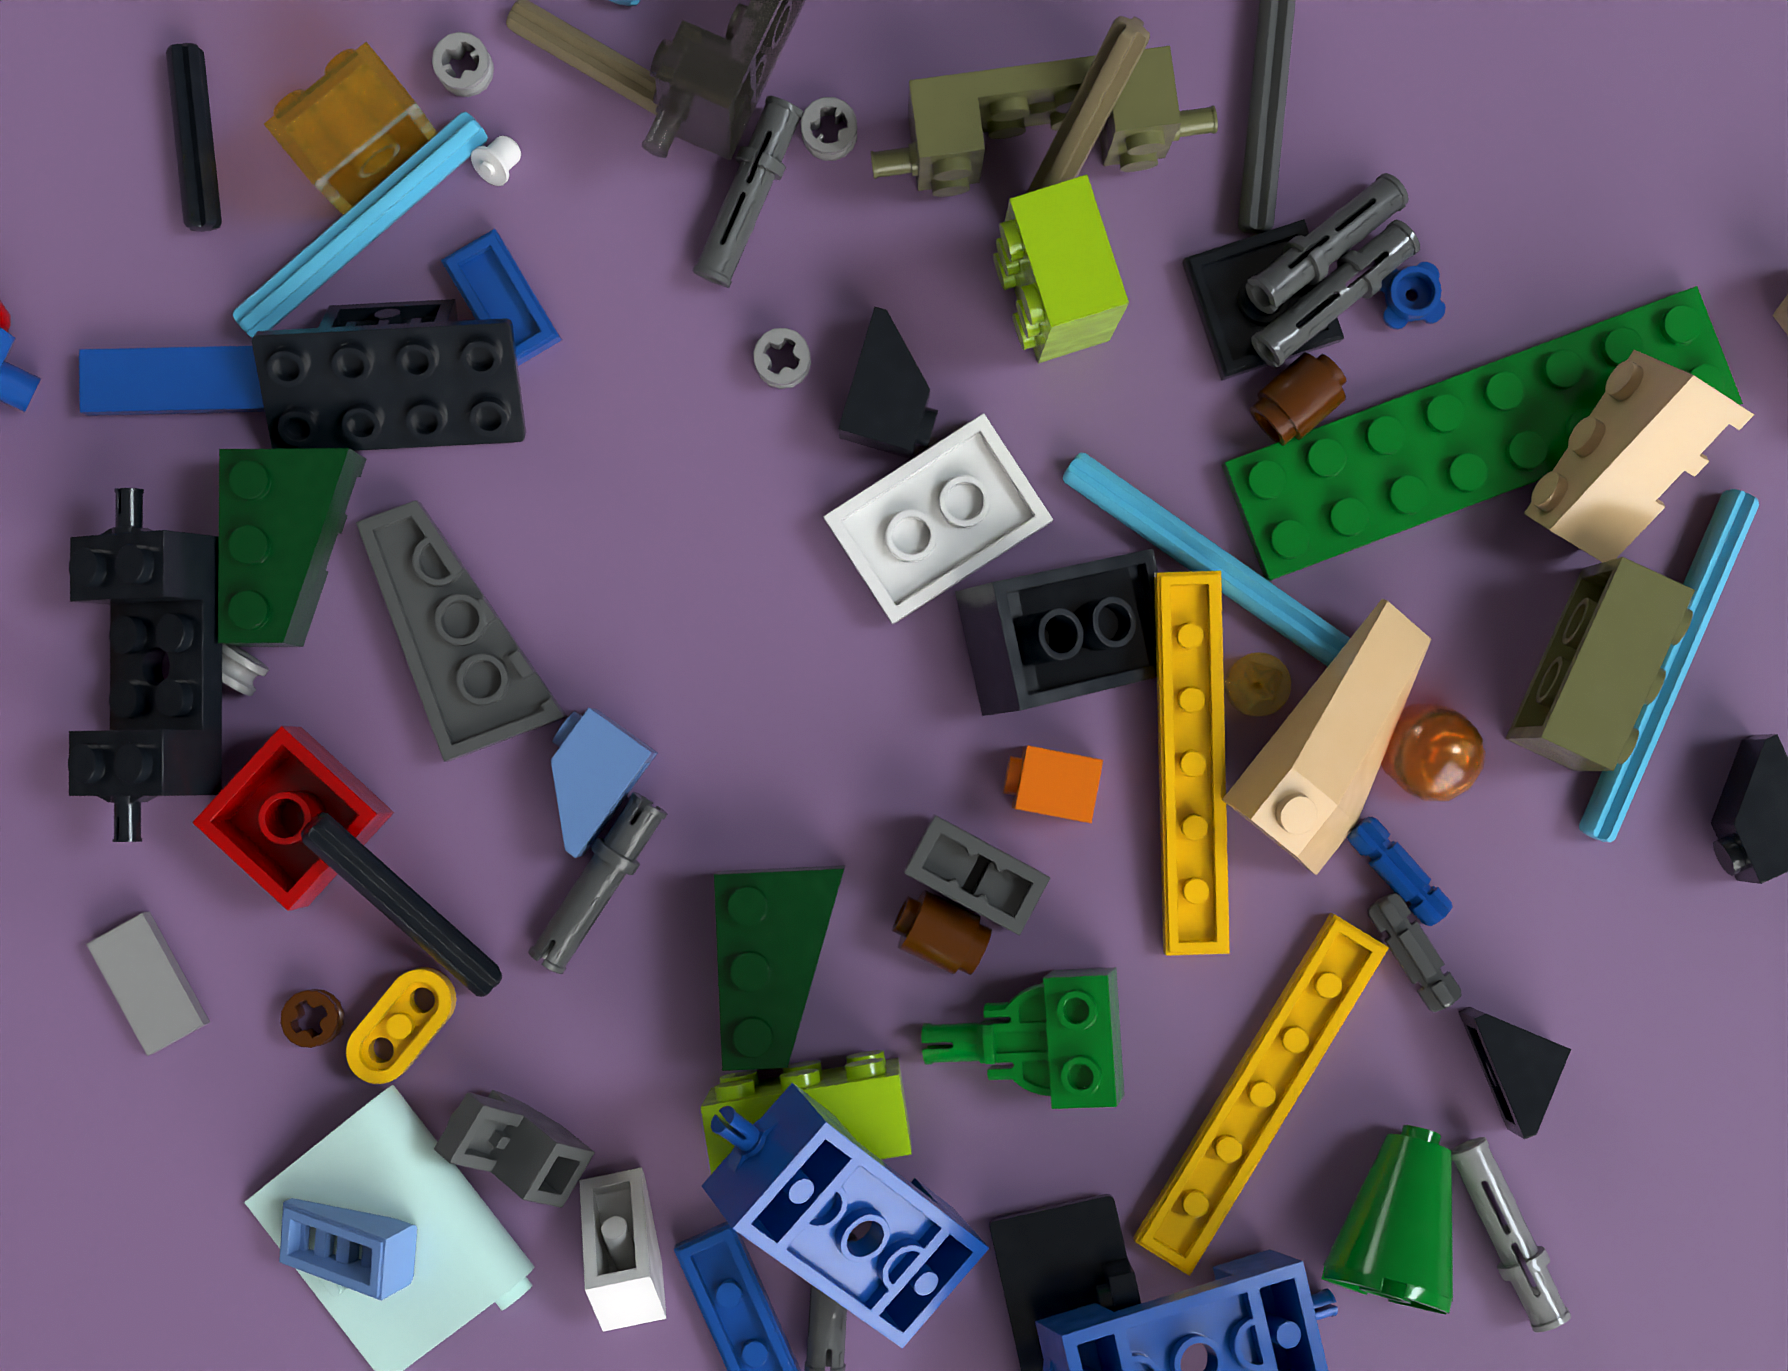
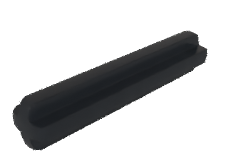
[166,43,222,232]

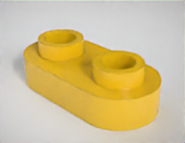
[346,967,456,1084]

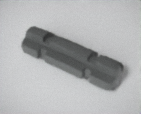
[1367,892,1462,1012]

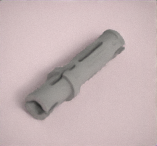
[1451,1137,1571,1333]

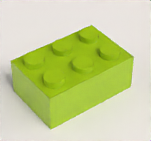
[993,174,1129,364]
[701,1050,912,1174]

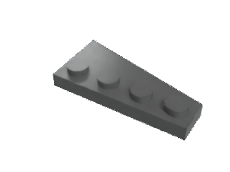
[356,500,567,762]

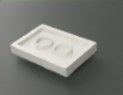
[823,413,1053,625]

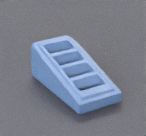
[279,1198,417,1301]

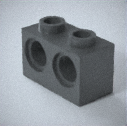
[904,814,1050,936]

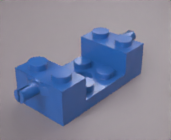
[701,1083,989,1349]
[1035,1249,1338,1371]

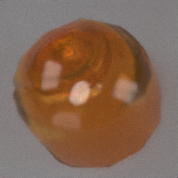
[1381,703,1486,802]

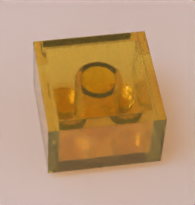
[264,42,438,215]

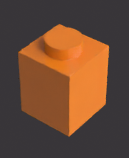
[1003,745,1103,823]

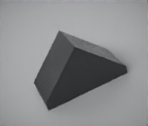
[1458,1007,1571,1139]

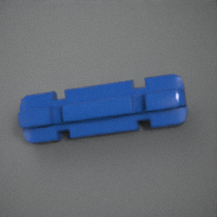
[1347,816,1453,926]

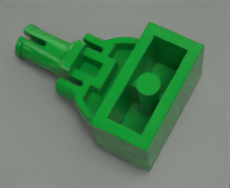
[921,967,1125,1109]

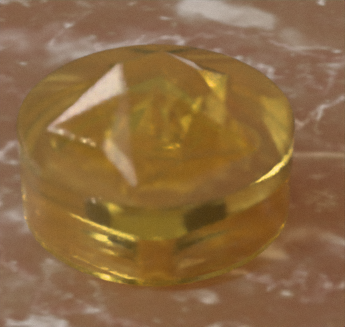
[1224,652,1291,717]

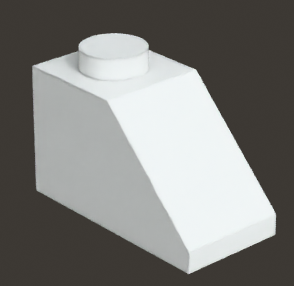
[579,1168,667,1332]

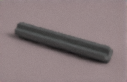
[1238,0,1296,234]

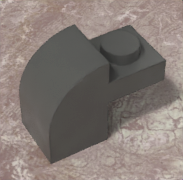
[434,1090,595,1208]

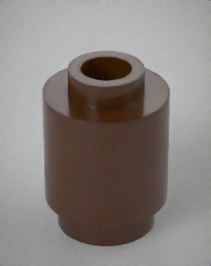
[1250,352,1347,446]
[892,890,992,975]

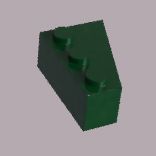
[218,448,367,647]
[714,865,846,1071]

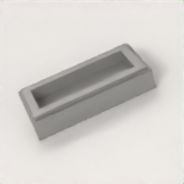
[86,911,210,1056]

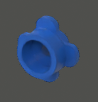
[1380,262,1446,330]

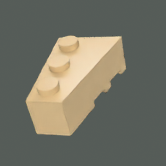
[1524,350,1754,562]

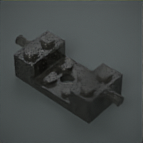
[642,0,806,160]

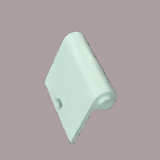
[244,1085,535,1371]

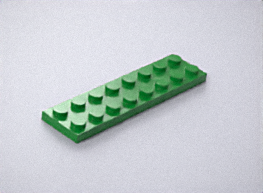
[1221,286,1743,581]

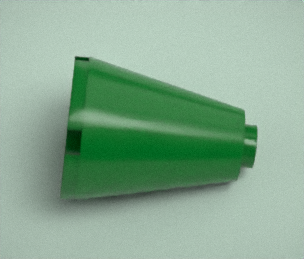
[1322,1125,1453,1314]

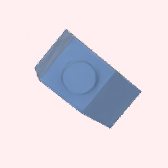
[551,707,658,858]

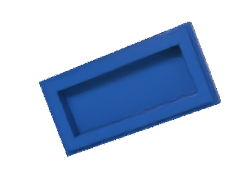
[441,229,562,366]

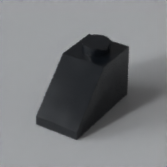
[838,307,938,460]
[1711,734,1788,884]

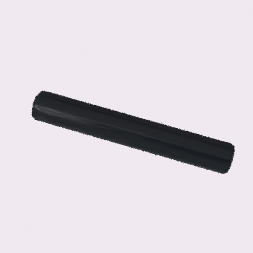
[300,812,502,997]

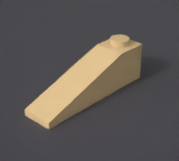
[1222,599,1431,875]

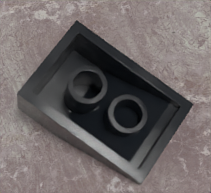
[955,548,1158,716]

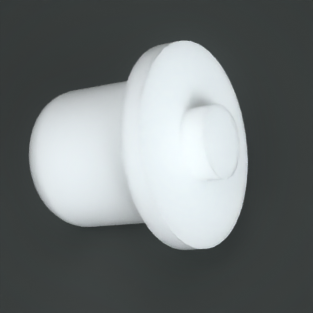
[471,136,521,186]

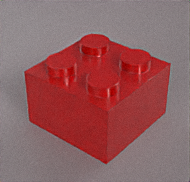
[192,726,394,911]

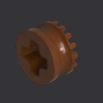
[280,989,345,1048]

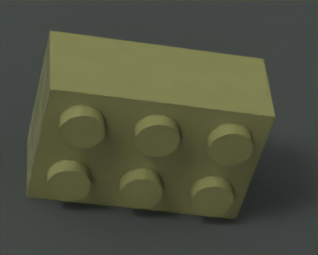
[1505,557,1695,771]

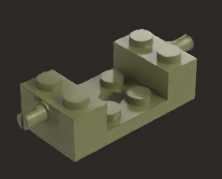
[870,45,1218,197]

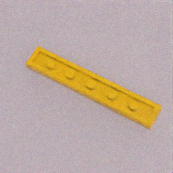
[1154,571,1230,955]
[1133,913,1389,1276]

